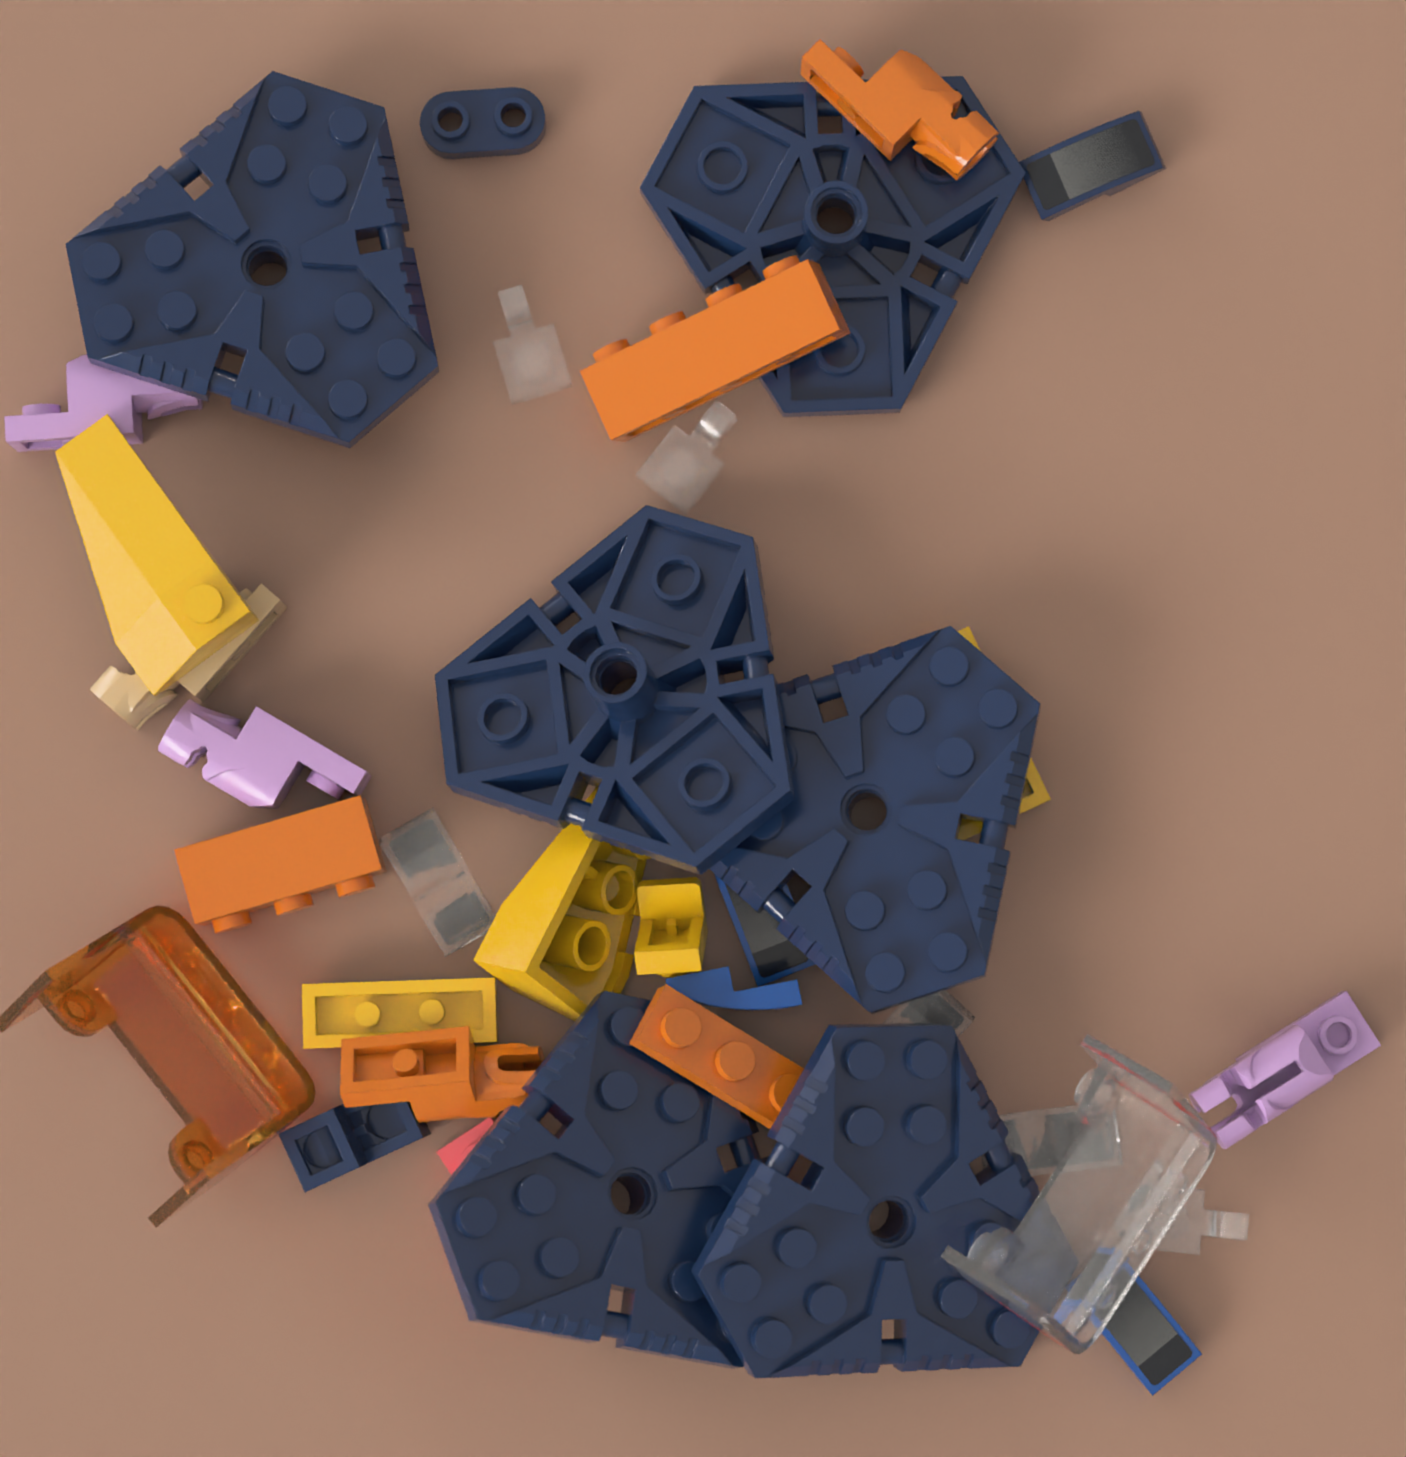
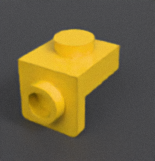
[634,877,708,978]

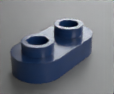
[420,87,546,159]

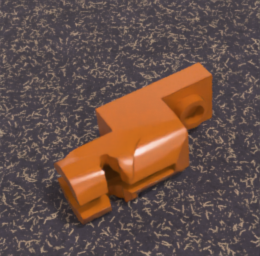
[800,39,999,180]
[340,1026,545,1123]

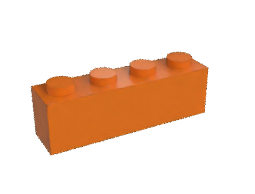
[580,255,851,442]

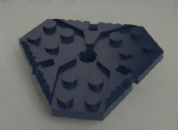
[65,71,439,448]
[640,76,1026,417]
[435,505,795,875]
[709,626,1041,1014]
[428,991,768,1369]
[691,1023,1078,1379]

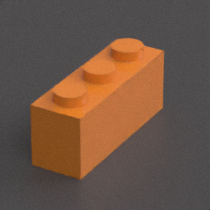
[174,795,387,934]

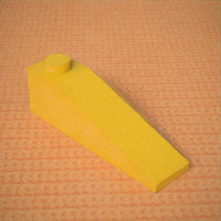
[55,414,259,696]
[473,787,651,1021]

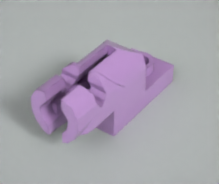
[4,354,203,452]
[158,699,372,809]
[1188,991,1381,1149]

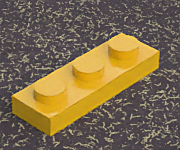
[302,977,498,1049]

